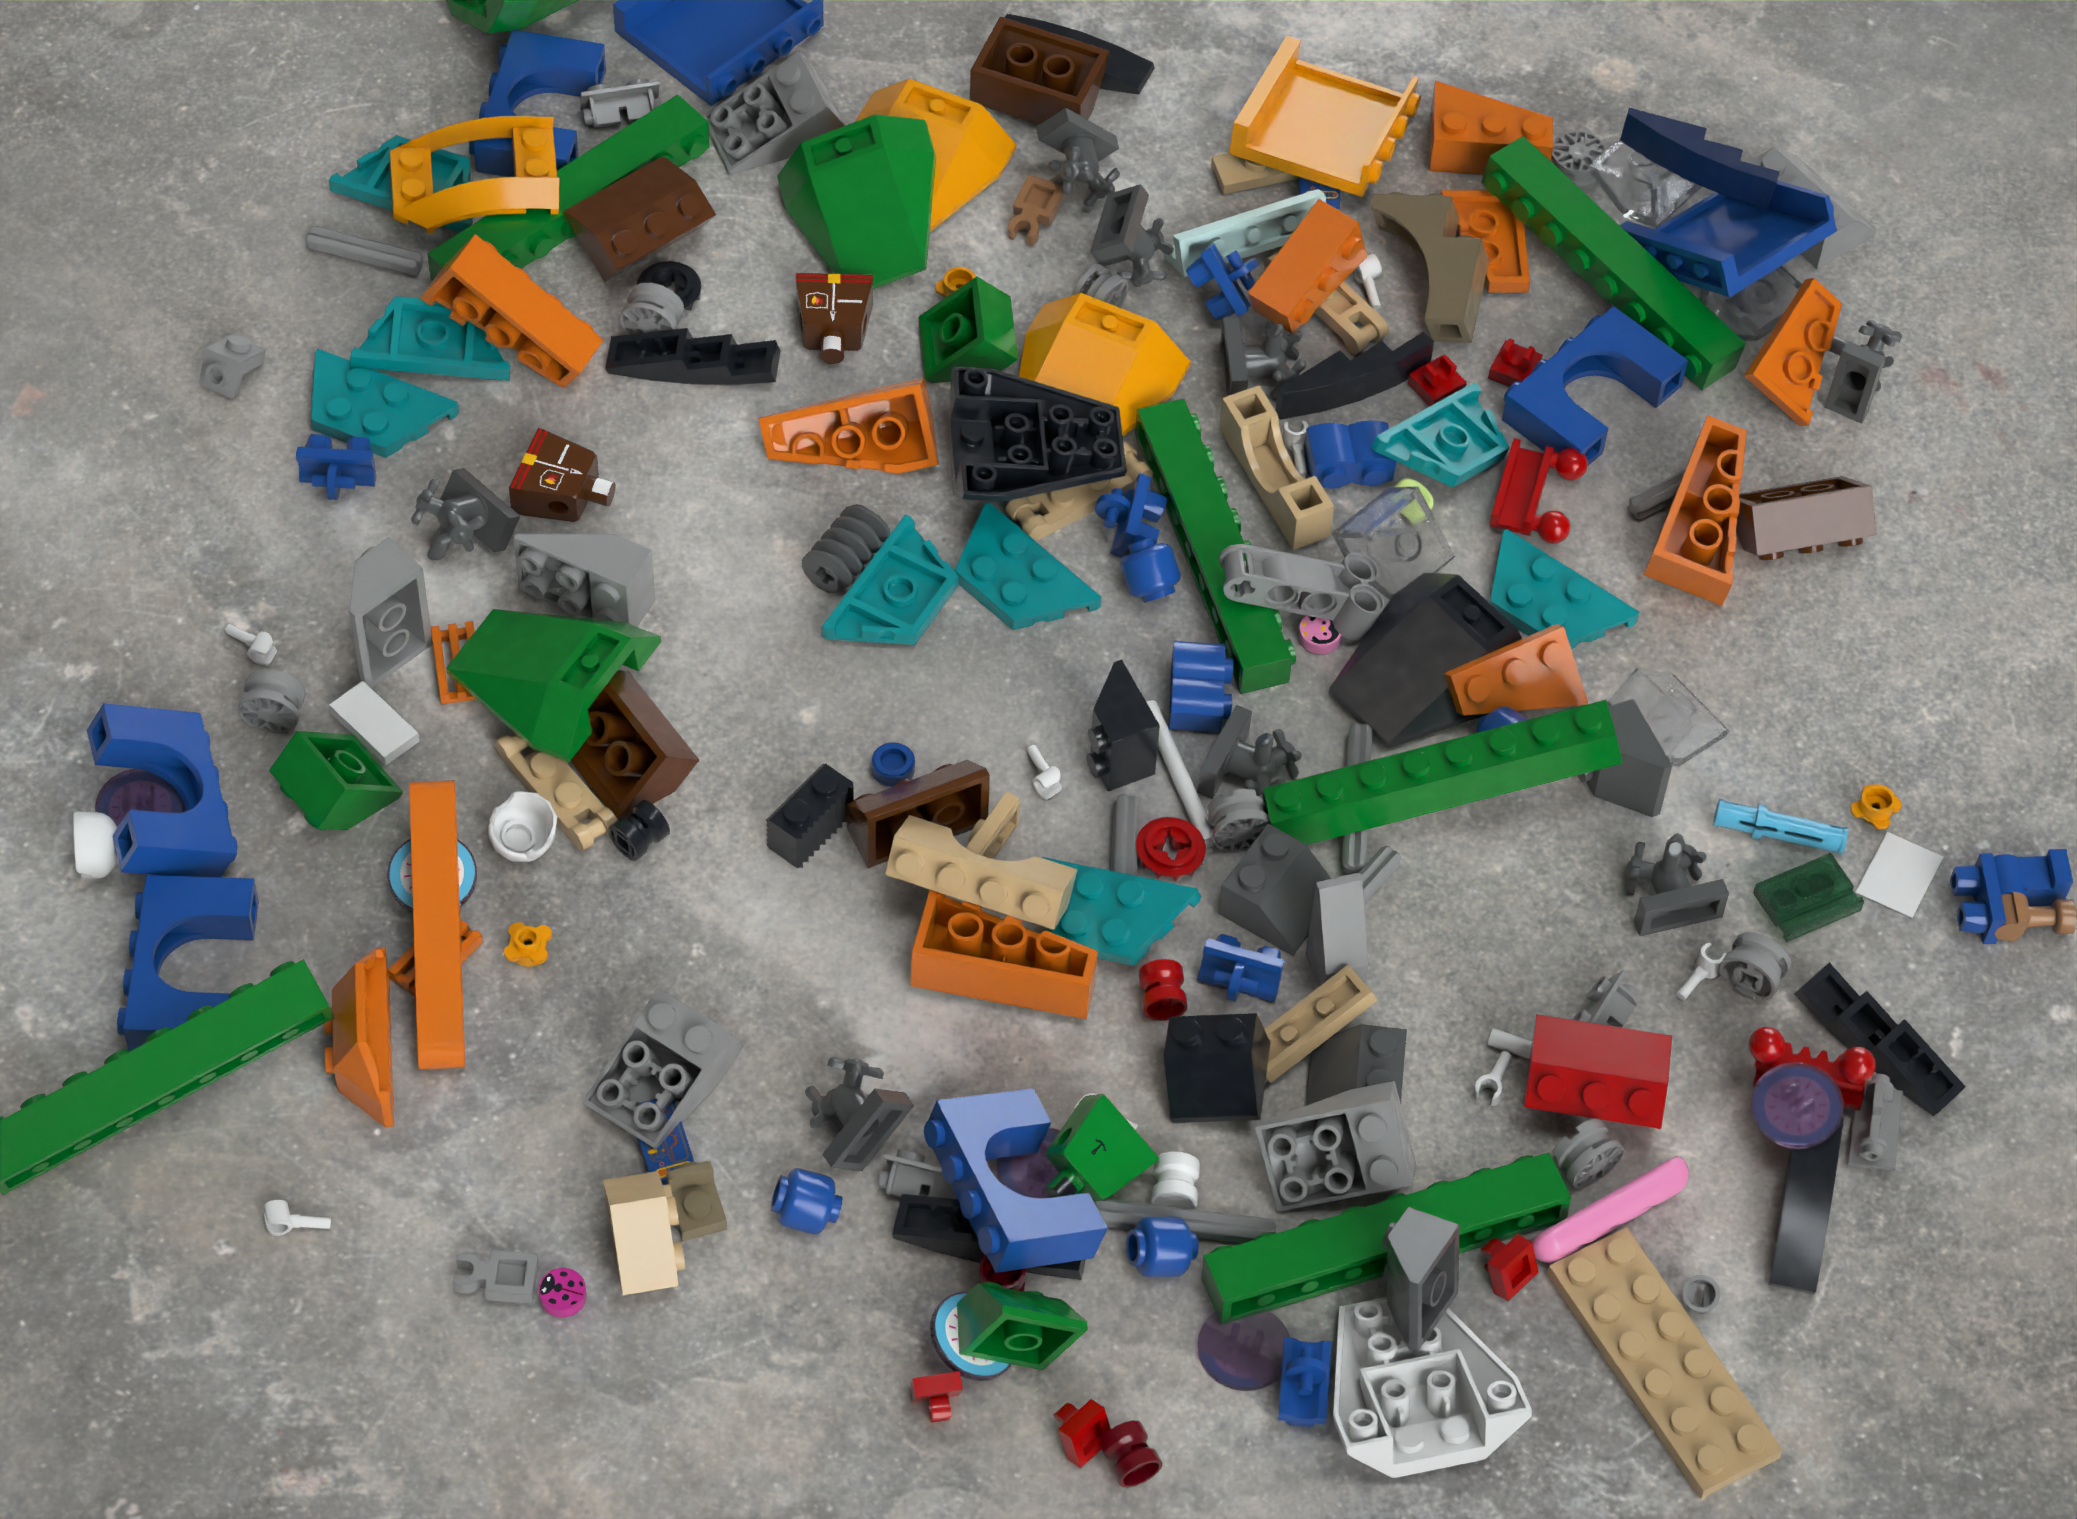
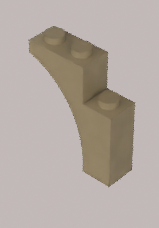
[1371,192,1489,343]

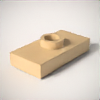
[1211,153,1299,195]
[966,791,1021,859]

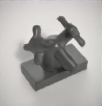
[1036,108,1120,207]
[1090,184,1174,287]
[1220,317,1307,400]
[1825,320,1902,424]
[411,468,520,560]
[1197,705,1302,799]
[1626,833,1729,936]
[805,1057,914,1171]

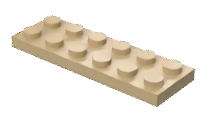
[1547,1227,1783,1499]

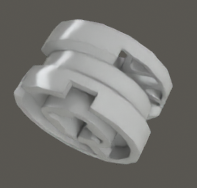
[1551,130,1606,192]
[1072,264,1129,308]
[620,283,684,334]
[238,669,306,733]
[1206,789,1271,852]
[1719,932,1791,1001]
[1552,1118,1625,1189]

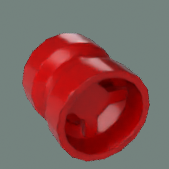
[1138,959,1188,1021]

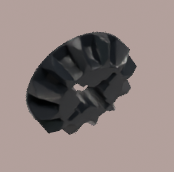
[636,261,701,311]

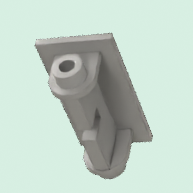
[580,79,662,128]
[1572,970,1638,1027]
[1849,1074,1903,1170]
[879,1149,958,1199]

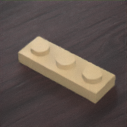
[1265,964,1378,1084]

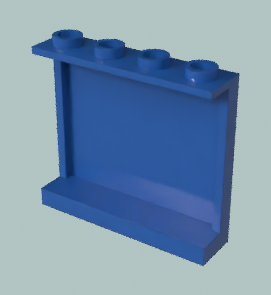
[613,0,824,106]
[1620,180,1837,298]

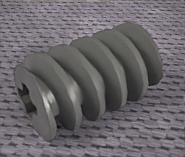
[802,504,890,593]

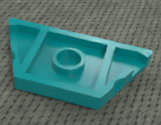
[328,135,473,232]
[350,296,511,381]
[311,348,459,458]
[1371,382,1510,488]
[955,502,1102,630]
[821,514,959,645]
[1490,529,1640,649]
[1042,857,1201,966]

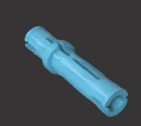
[1713,798,1848,855]

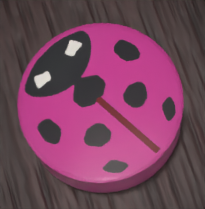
[539,1268,587,1317]

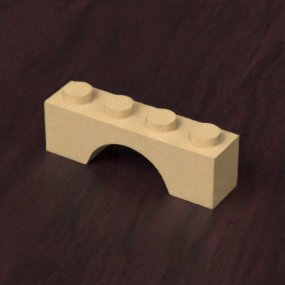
[1219,385,1334,550]
[885,815,1077,930]

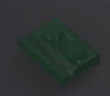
[1753,853,1864,942]

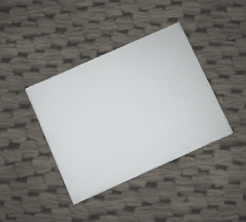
[1855,832,1943,918]

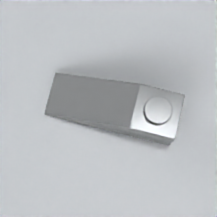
[1305,872,1369,987]

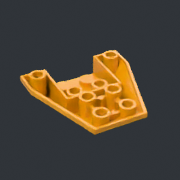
[856,78,1017,232]
[1019,293,1191,437]

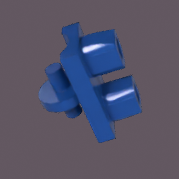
[1186,243,1259,320]
[296,434,377,500]
[1095,473,1167,558]
[1197,934,1285,1002]
[1278,1337,1331,1428]

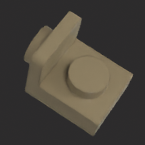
[666,1161,727,1241]

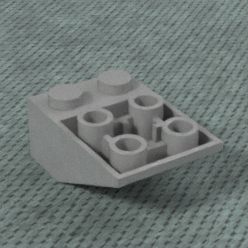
[703,51,846,174]
[514,533,655,627]
[582,988,744,1149]
[1255,1081,1417,1211]

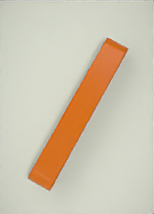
[409,780,465,1070]

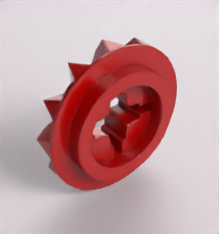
[1136,817,1206,882]

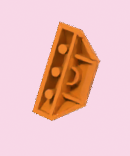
[324,947,394,1127]

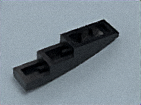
[1004,14,1155,94]
[605,328,781,385]
[1275,332,1434,420]
[1794,962,1966,1116]
[1768,1118,1844,1295]
[892,1194,1086,1280]

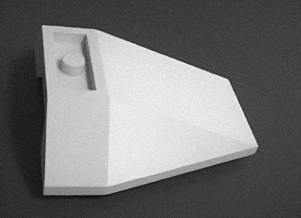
[1333,1297,1532,1478]

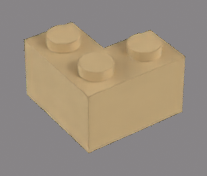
[603,1171,685,1295]

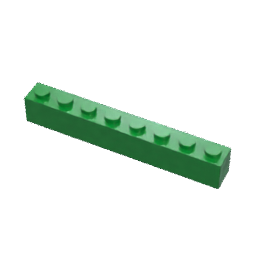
[427,94,710,281]
[1481,136,1746,390]
[1135,399,1296,694]
[1263,699,1623,845]
[0,959,335,1195]
[1202,1152,1571,1325]

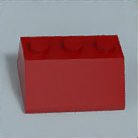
[1522,1014,1672,1129]

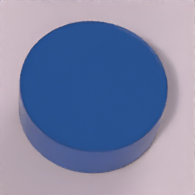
[872,742,915,787]

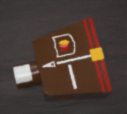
[796,273,873,364]
[509,428,616,522]

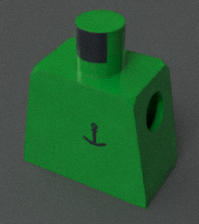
[1045,1094,1159,1201]

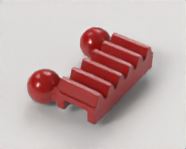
[1490,438,1588,544]
[1748,1027,1876,1111]

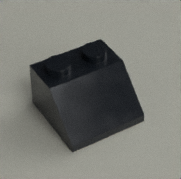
[1086,659,1160,792]
[1164,1013,1271,1123]

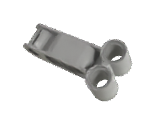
[1218,544,1385,640]

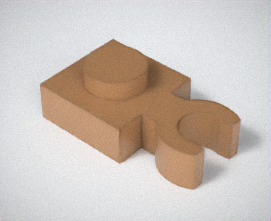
[1008,175,1066,246]

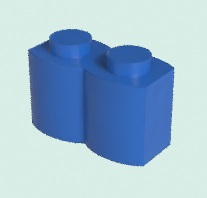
[1304,420,1397,489]
[1169,641,1233,733]

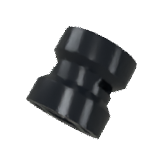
[608,800,670,861]

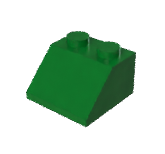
[919,276,1018,383]
[269,731,403,830]
[957,1282,1088,1370]

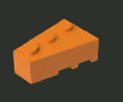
[1429,80,1553,175]
[1248,199,1367,333]

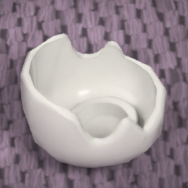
[488,791,557,862]
[73,811,118,879]

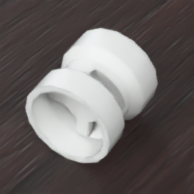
[1151,1152,1200,1209]

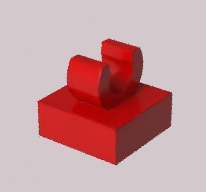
[1488,338,1543,387]
[1408,354,1467,407]
[1480,1234,1539,1301]
[910,1371,963,1423]
[1053,1399,1111,1468]

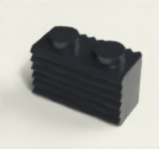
[766,763,854,868]

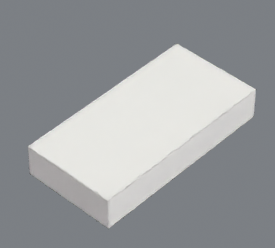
[329,681,420,766]

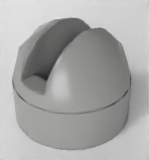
[1681,1275,1720,1314]

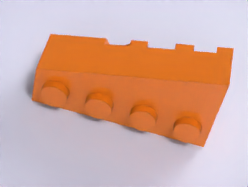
[910,890,1098,1019]

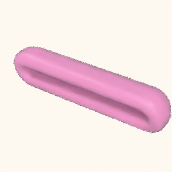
[1530,1156,1689,1263]

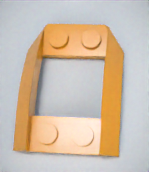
[389,116,559,234]

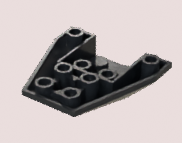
[948,366,1127,501]
[1329,572,1522,748]

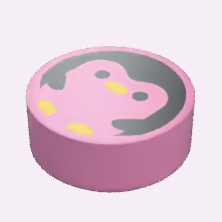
[1298,615,1341,654]

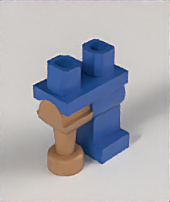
[1950,849,2077,944]

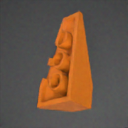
[758,378,939,474]

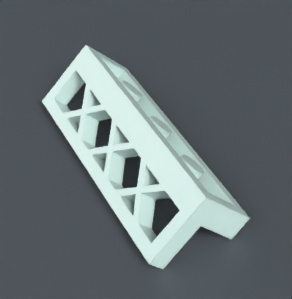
[1164,189,1326,277]

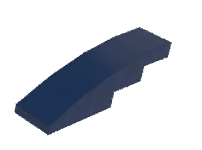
[1620,108,1780,210]

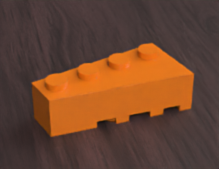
[419,234,604,388]
[1643,415,1747,606]

